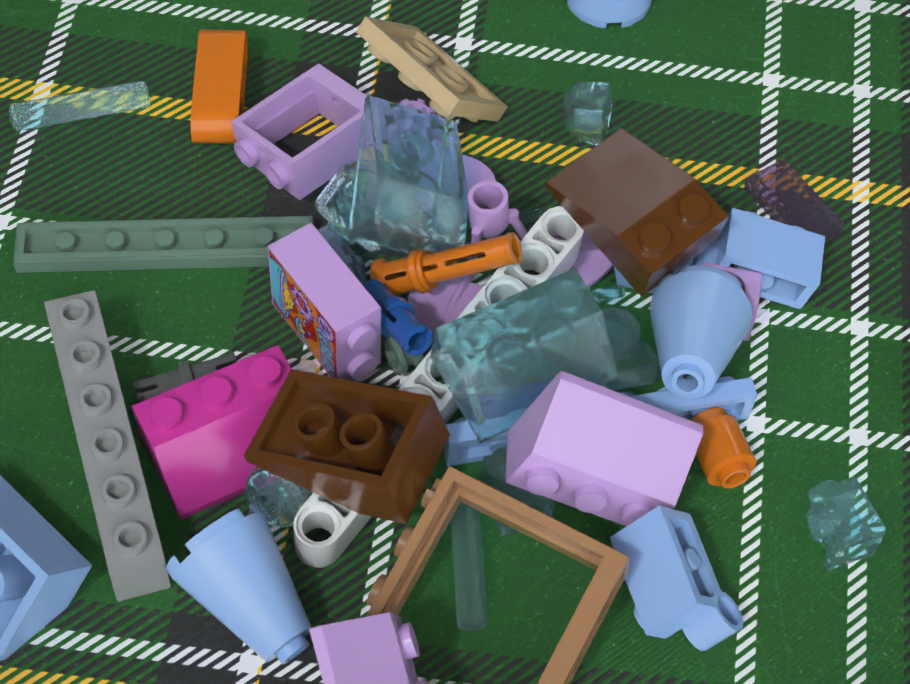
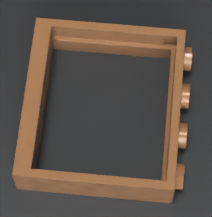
[366,466,630,684]

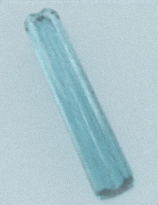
[9,80,150,131]
[451,502,488,632]

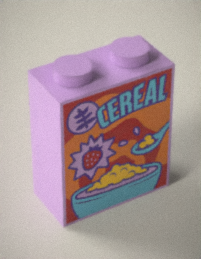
[267,223,381,381]

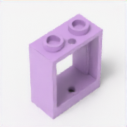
[231,63,386,200]

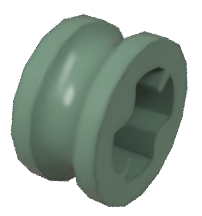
[381,334,424,376]

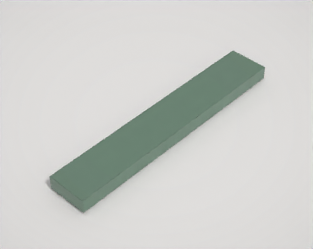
[13,216,313,273]

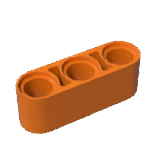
[191,29,248,144]

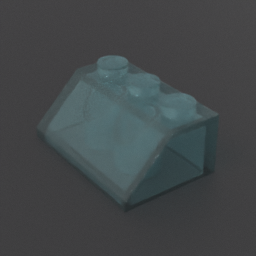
[430,268,619,444]

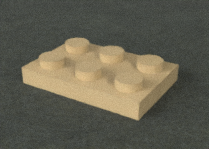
[356,16,508,122]

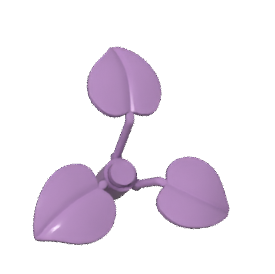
[408,142,614,343]

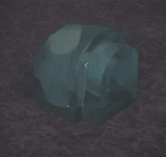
[562,82,613,145]

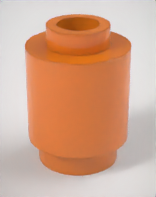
[691,408,757,488]

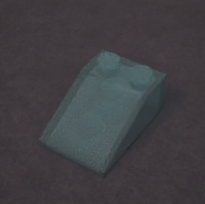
[348,95,468,254]

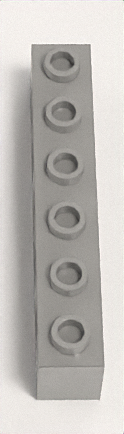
[44,290,171,602]

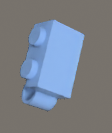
[692,207,825,309]
[610,505,743,651]

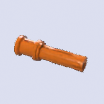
[370,232,523,297]

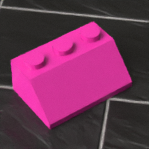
[132,345,291,521]

